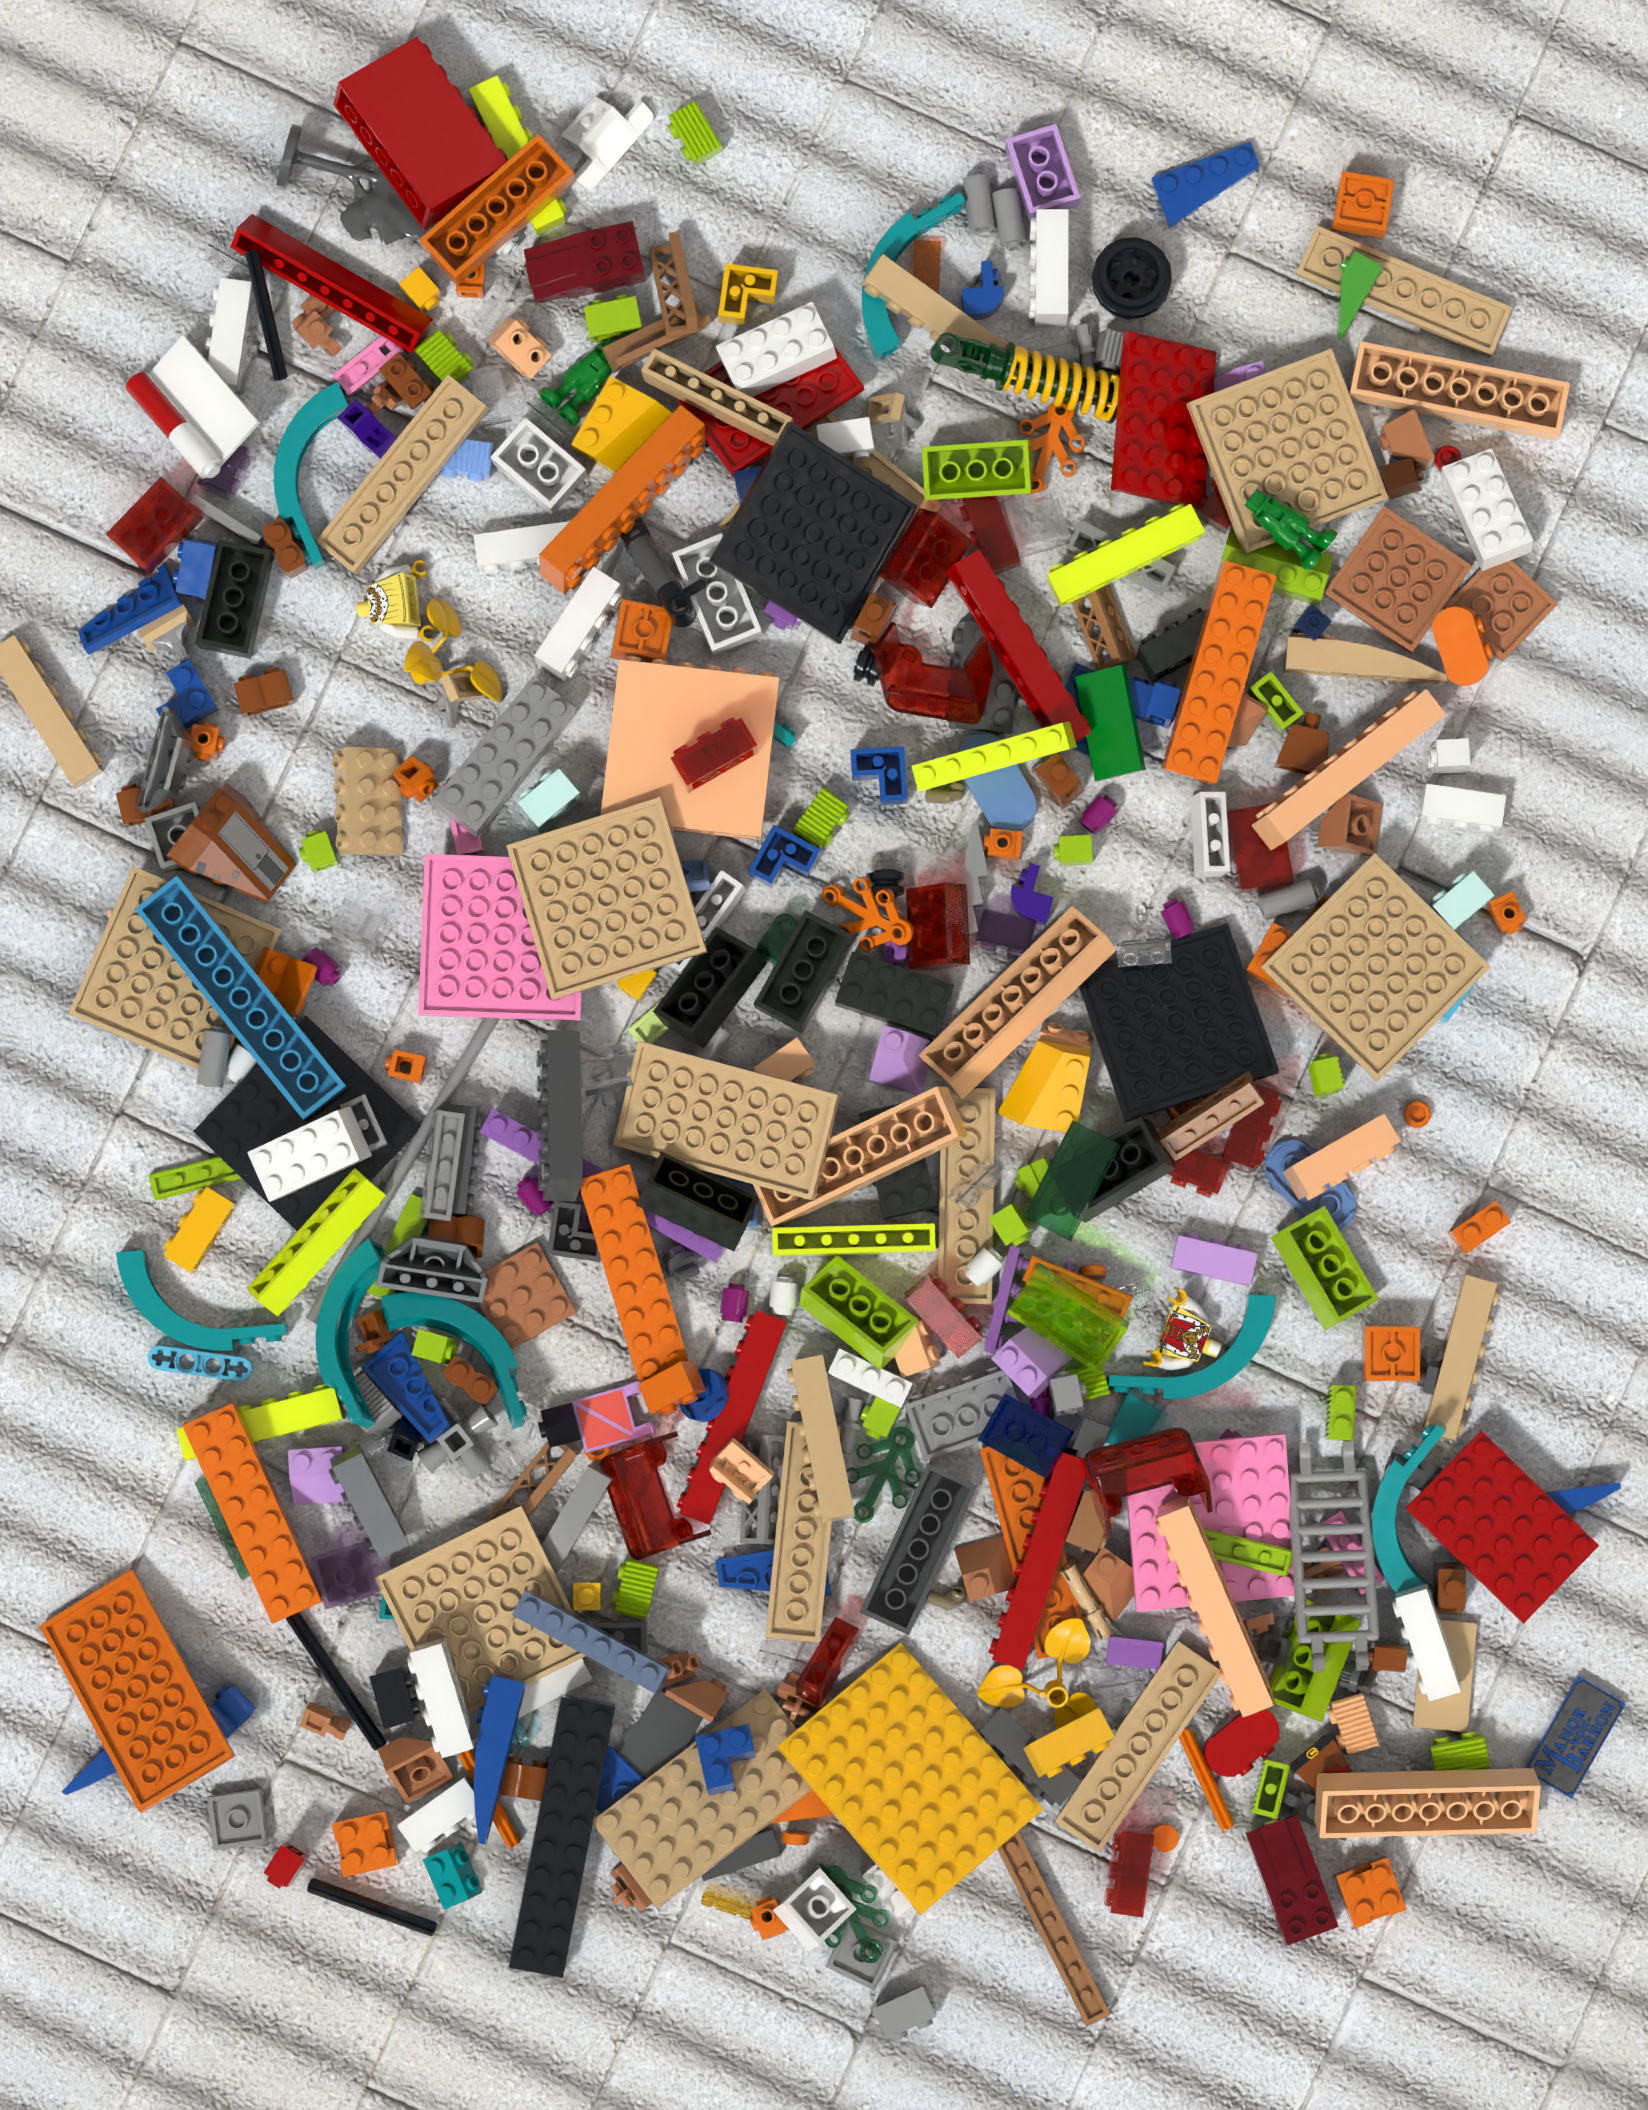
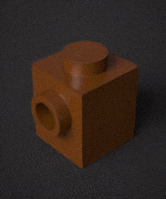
[1381,457,1425,499]

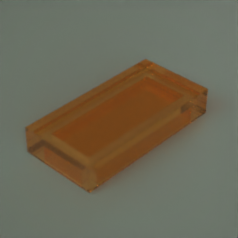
[913,240,941,294]

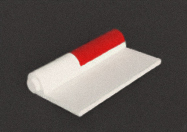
[125,335,260,478]

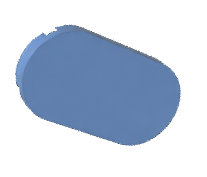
[958,733,1036,831]
[1265,1139,1356,1230]

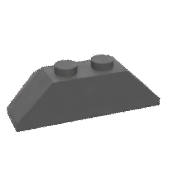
[135,707,194,813]
[376,1235,488,1303]

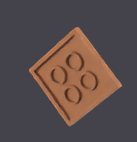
[1444,560,1558,662]
[478,1242,577,1350]

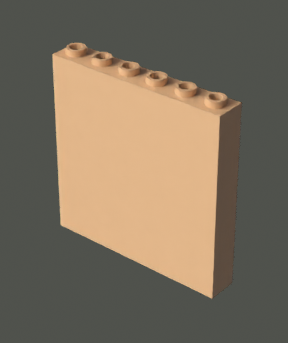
[600,656,780,840]

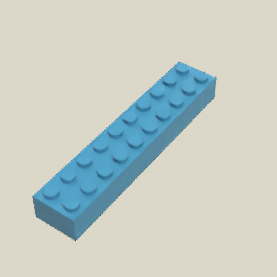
[135,875,348,1121]

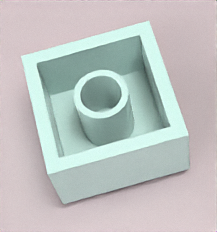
[518,769,582,834]
[1429,871,1494,931]

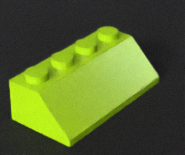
[922,440,1033,501]
[1216,525,1334,606]
[1270,1206,1379,1331]
[799,1255,919,1370]
[1270,1599,1361,1722]

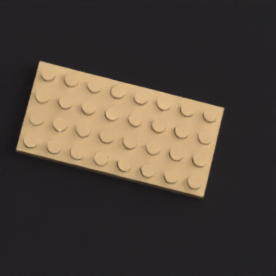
[613,1041,841,1200]
[593,1689,812,1910]

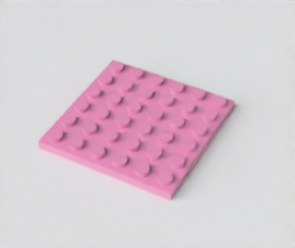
[418,854,582,1021]
[1122,1433,1295,1612]

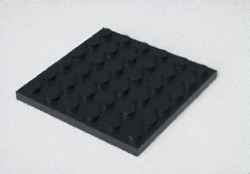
[709,422,918,644]
[1079,923,1279,1122]
[193,1015,421,1231]

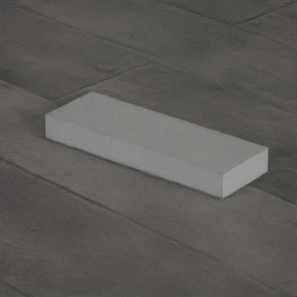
[190,494,265,548]

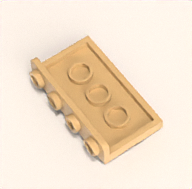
[332,746,403,856]

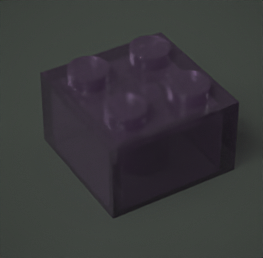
[311,1542,381,1610]

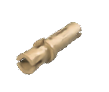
[1059,1562,1114,1640]

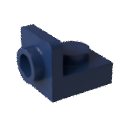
[1292,604,1331,641]

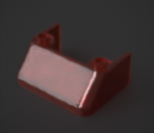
[872,622,994,725]
[1084,1428,1213,1540]
[600,1431,712,1560]

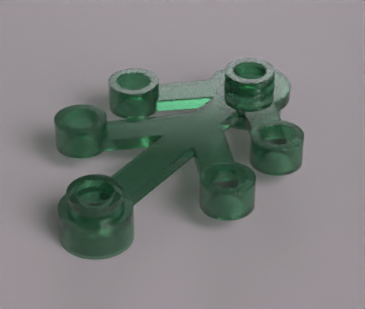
[846,1426,921,1523]
[823,1865,890,1963]

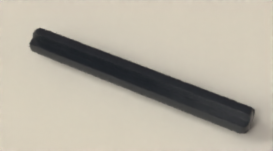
[245,249,288,381]
[307,1878,437,1936]

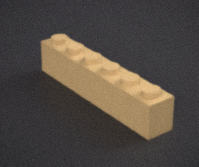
[860,254,1007,349]
[641,349,794,447]
[0,635,103,789]
[1421,1275,1500,1441]
[787,1355,855,1524]

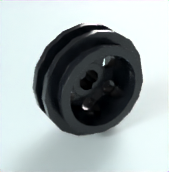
[1092,237,1172,320]

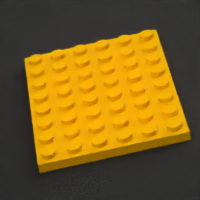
[777,1643,1044,1916]

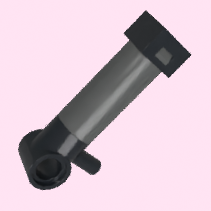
[620,518,707,627]

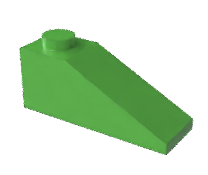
[1337,251,1383,340]

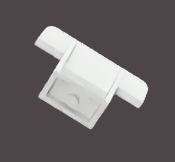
[561,96,653,189]

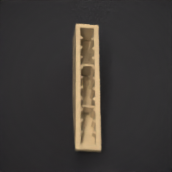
[1284,633,1447,685]

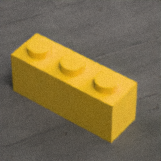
[163,1187,237,1274]
[1023,1708,1115,1778]

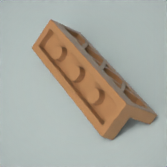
[649,231,698,337]
[601,303,712,373]
[1072,584,1137,671]
[1159,1071,1265,1161]
[485,1442,578,1522]

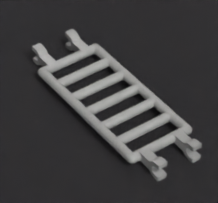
[1288,1441,1380,1672]

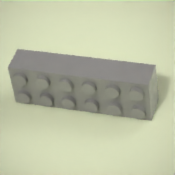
[434,676,576,838]

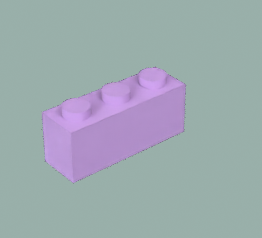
[1170,1232,1258,1286]

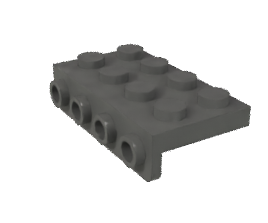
[946,621,1016,734]

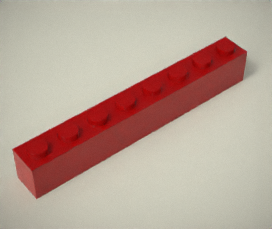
[230,214,433,353]
[946,550,1091,753]
[676,1310,787,1525]
[988,1451,1090,1670]

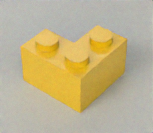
[718,263,779,326]

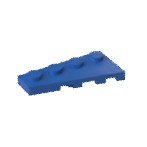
[78,563,182,655]

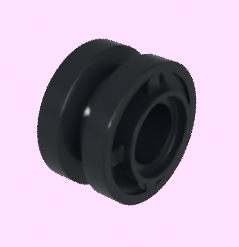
[853,645,886,687]
[866,869,905,899]

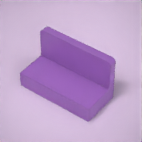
[1106,1636,1164,1669]

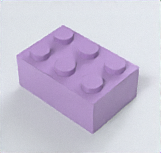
[1005,124,1081,222]

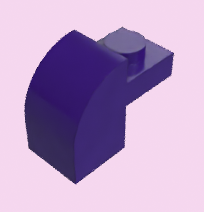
[337,399,397,459]
[1010,863,1053,926]

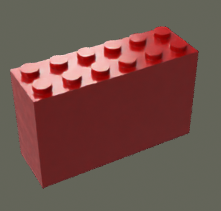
[333,37,508,230]

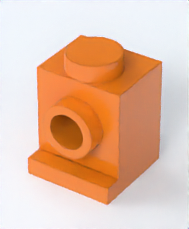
[456,262,486,299]
[983,828,1023,861]
[1486,891,1527,935]
[385,1049,427,1085]

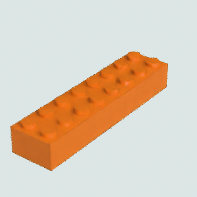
[539,405,705,595]
[1161,560,1277,784]
[182,1400,324,1624]

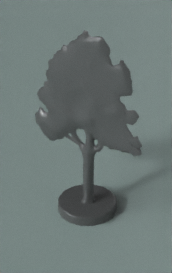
[276,124,438,245]

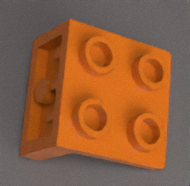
[254,946,317,1016]

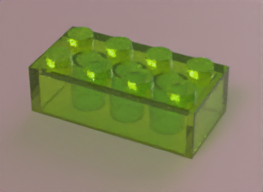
[1007,1262,1129,1373]

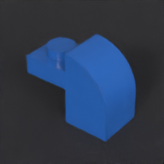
[961,261,1004,320]

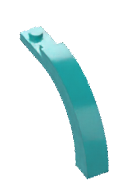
[862,192,966,362]
[273,382,348,569]
[316,1238,387,1429]
[116,1250,289,1352]
[380,1292,527,1429]
[1108,1294,1276,1400]
[1372,1420,1447,1593]

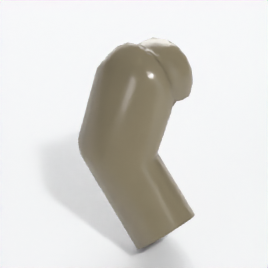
[925,782,965,804]
[926,1585,966,1610]

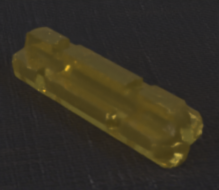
[701,1890,754,1920]

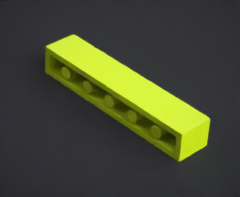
[469,76,568,236]
[1046,504,1205,608]
[911,721,1077,792]
[246,1168,386,1317]
[772,1223,936,1257]
[176,1384,344,1461]

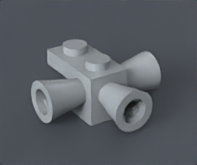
[417,1396,498,1479]

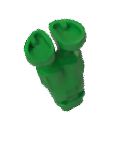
[538,338,614,426]
[1244,489,1338,572]

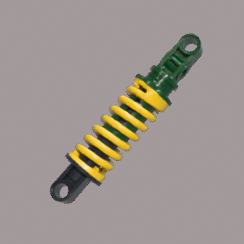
[930,332,1120,424]

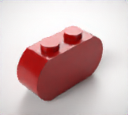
[1203,1709,1280,1777]

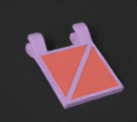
[572,1381,656,1453]

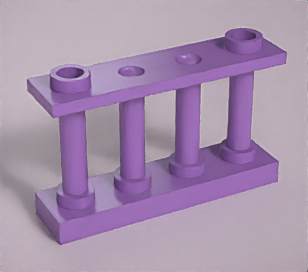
[983,1245,1077,1354]

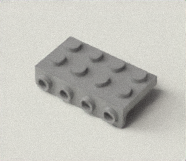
[905,1366,1027,1462]

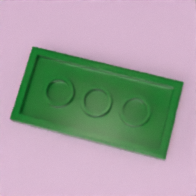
[1075,665,1146,781]

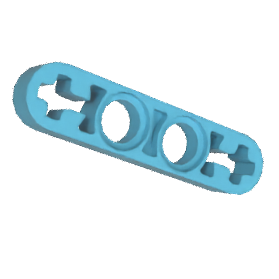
[148,1346,253,1382]

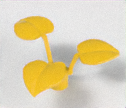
[404,597,503,703]
[977,1618,1097,1729]

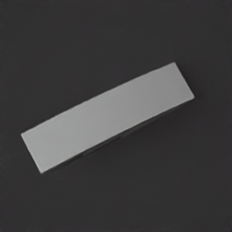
[963,822,988,937]
[542,1464,612,1574]

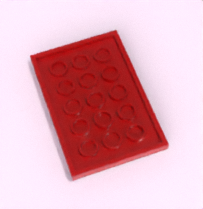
[1111,331,1217,509]
[675,344,865,478]
[1405,1430,1599,1624]

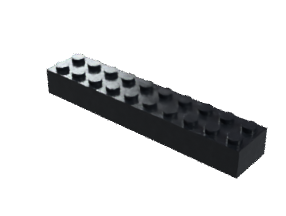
[509,1694,615,1978]

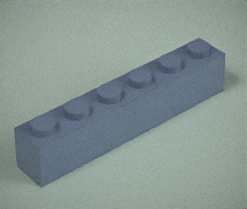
[512,1590,673,1694]

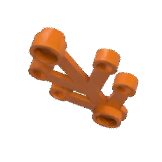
[1019,400,1085,498]
[822,876,914,952]

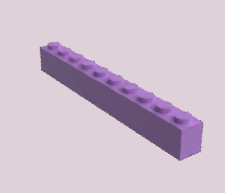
[479,1108,725,1264]

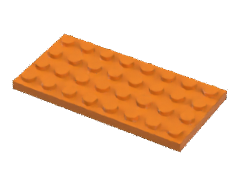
[39,1569,235,1813]

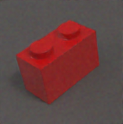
[264,1842,310,1889]

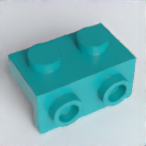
[423,1843,483,1910]

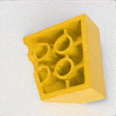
[571,376,672,474]
[997,1040,1091,1134]

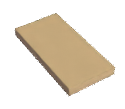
[1412,1620,1477,1732]

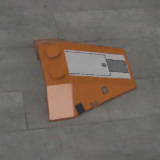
[166,782,297,903]

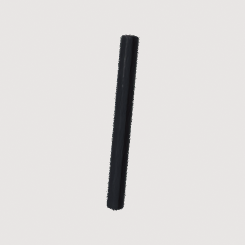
[286,1612,386,1751]

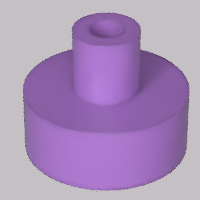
[882,941,910,966]

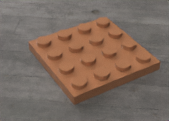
[1323,506,1472,654]

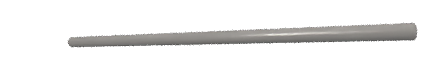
[306,1018,498,1324]

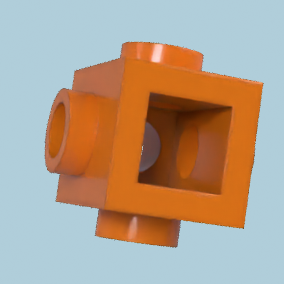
[187,721,225,762]
[392,755,439,804]
[749,1896,790,1940]

